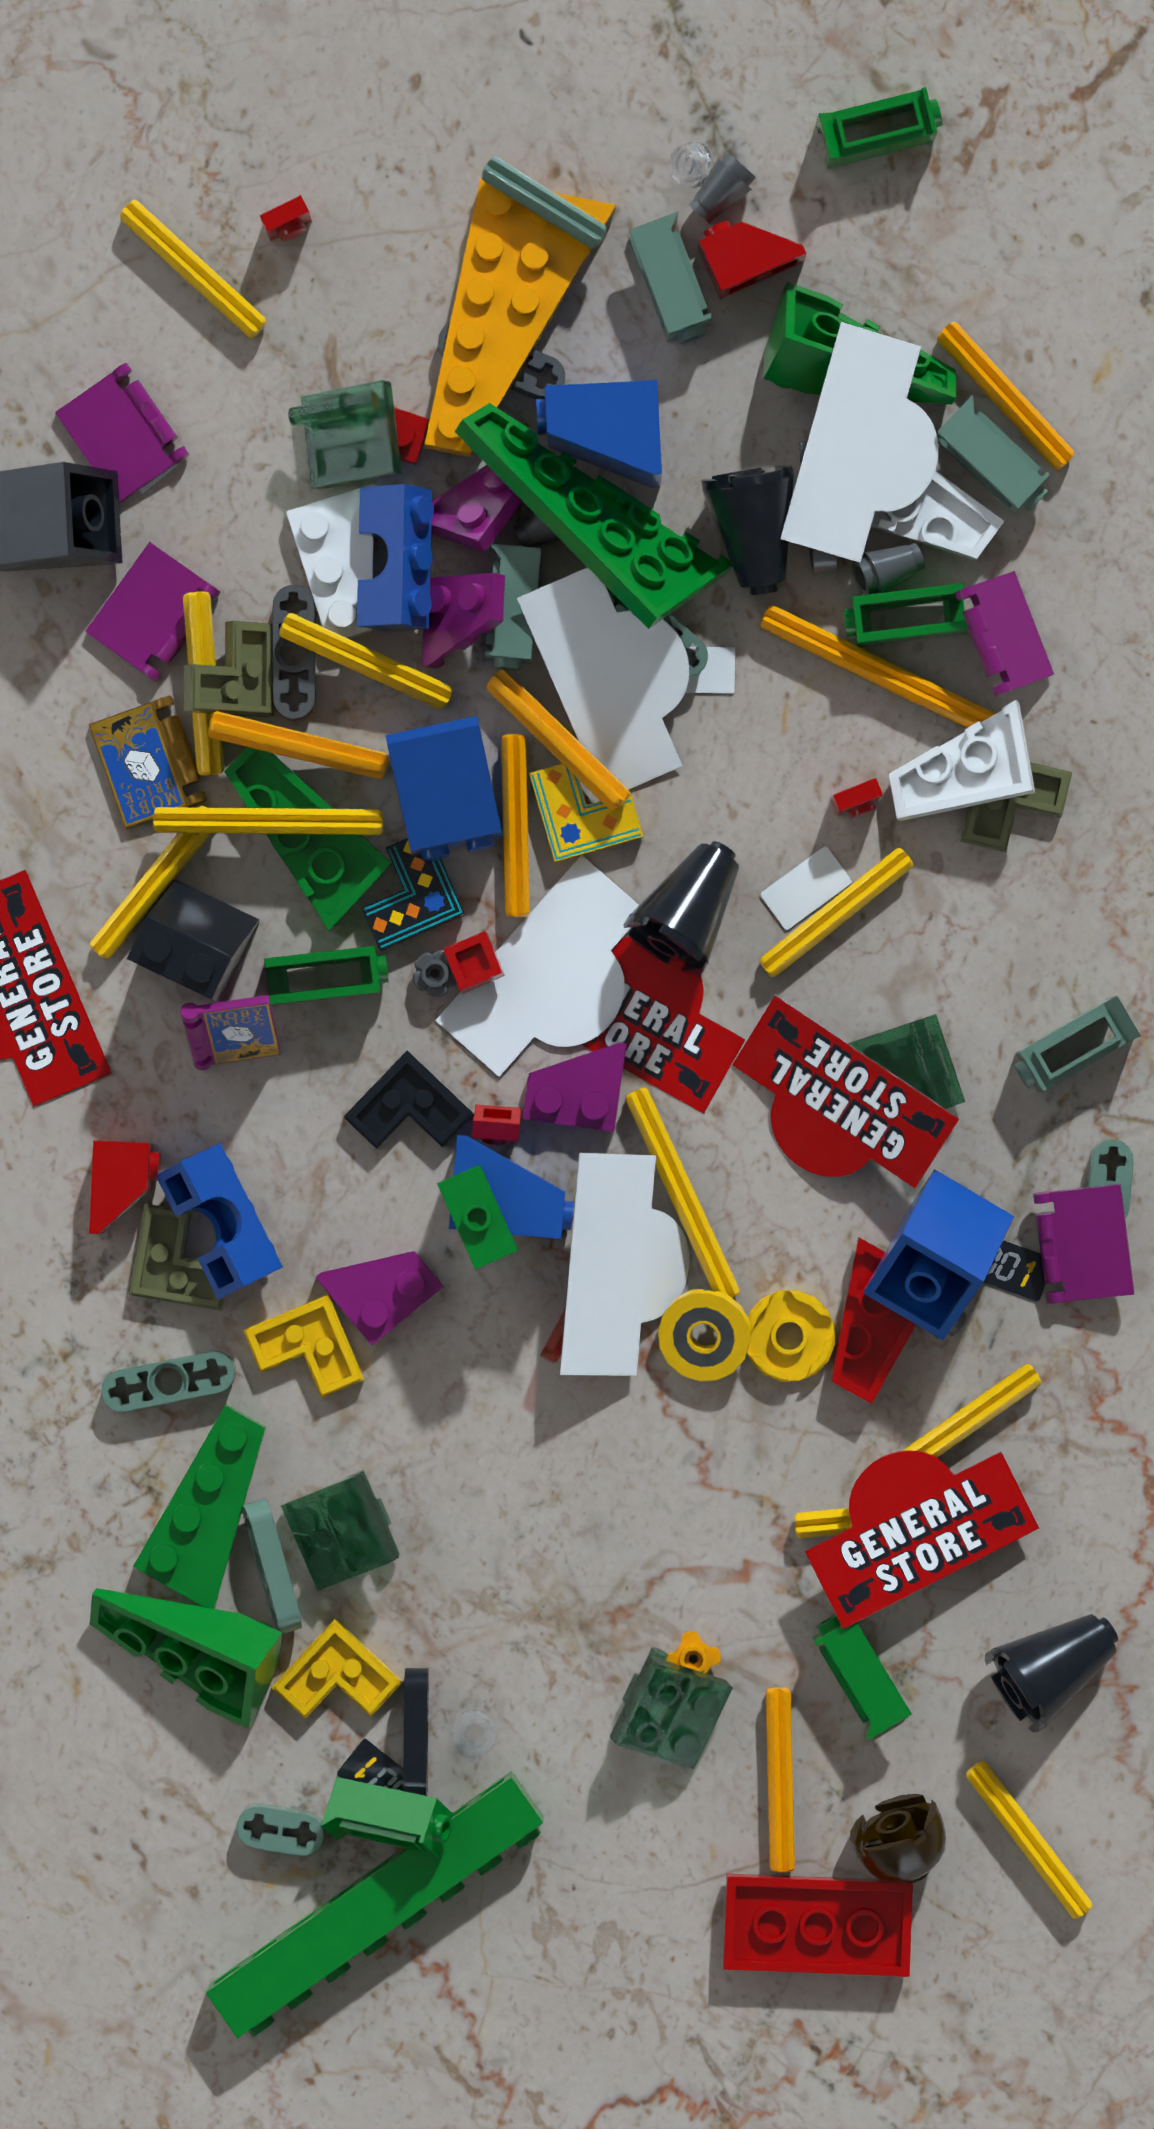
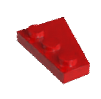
[830,1237,916,1404]

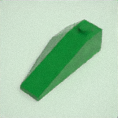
[763,282,956,405]
[89,1588,282,1729]

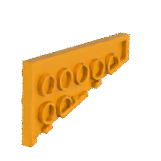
[425,177,616,457]

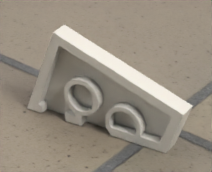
[871,471,1004,561]
[286,484,375,639]
[889,700,1035,821]

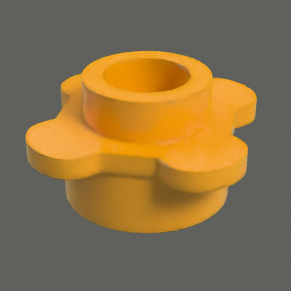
[666,1631,721,1687]

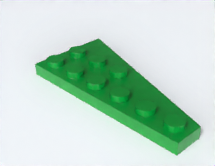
[454,403,732,629]

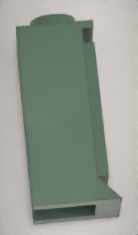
[629,212,712,344]
[937,395,1050,514]
[485,544,541,671]
[1014,996,1141,1092]

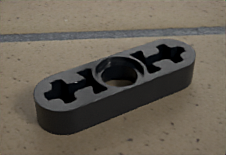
[403,1668,429,1796]

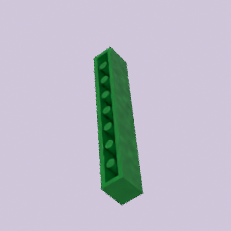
[205,1771,544,2039]

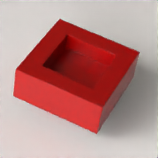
[259,195,312,241]
[372,405,430,466]
[830,778,883,819]
[443,931,505,993]
[472,1104,521,1145]

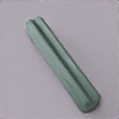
[482,157,607,249]

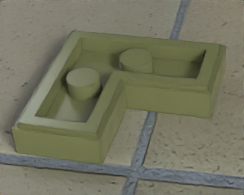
[184,621,273,717]
[960,762,1072,852]
[129,1203,224,1310]

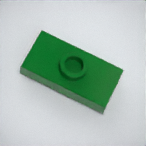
[437,1164,519,1270]

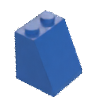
[536,380,662,488]
[385,716,503,862]
[449,1135,574,1239]
[863,1169,1014,1340]

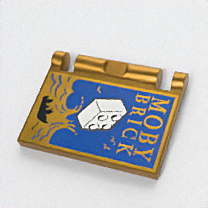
[88,695,208,829]

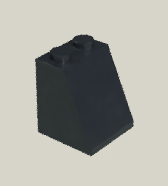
[0,462,123,572]
[127,880,260,1002]

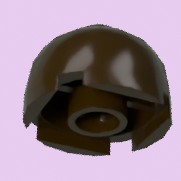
[850,1794,946,1883]

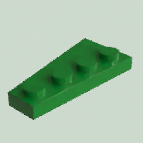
[224,747,392,931]
[133,1404,266,1609]

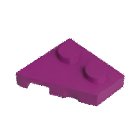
[422,573,505,669]
[523,1042,626,1132]

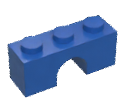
[357,484,434,631]
[155,1143,283,1300]

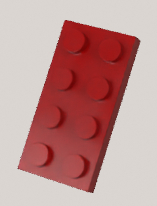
[723,1873,913,1977]

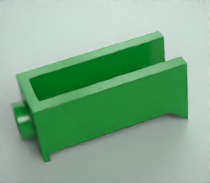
[816,87,943,169]
[844,583,969,647]
[264,946,389,1006]
[812,1614,912,1741]
[321,1777,452,1857]

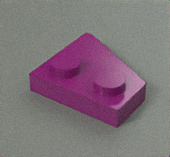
[431,465,522,552]
[316,1251,444,1345]

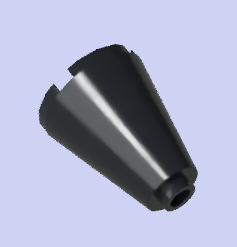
[701,465,794,595]
[623,841,739,974]
[985,1614,1118,1732]

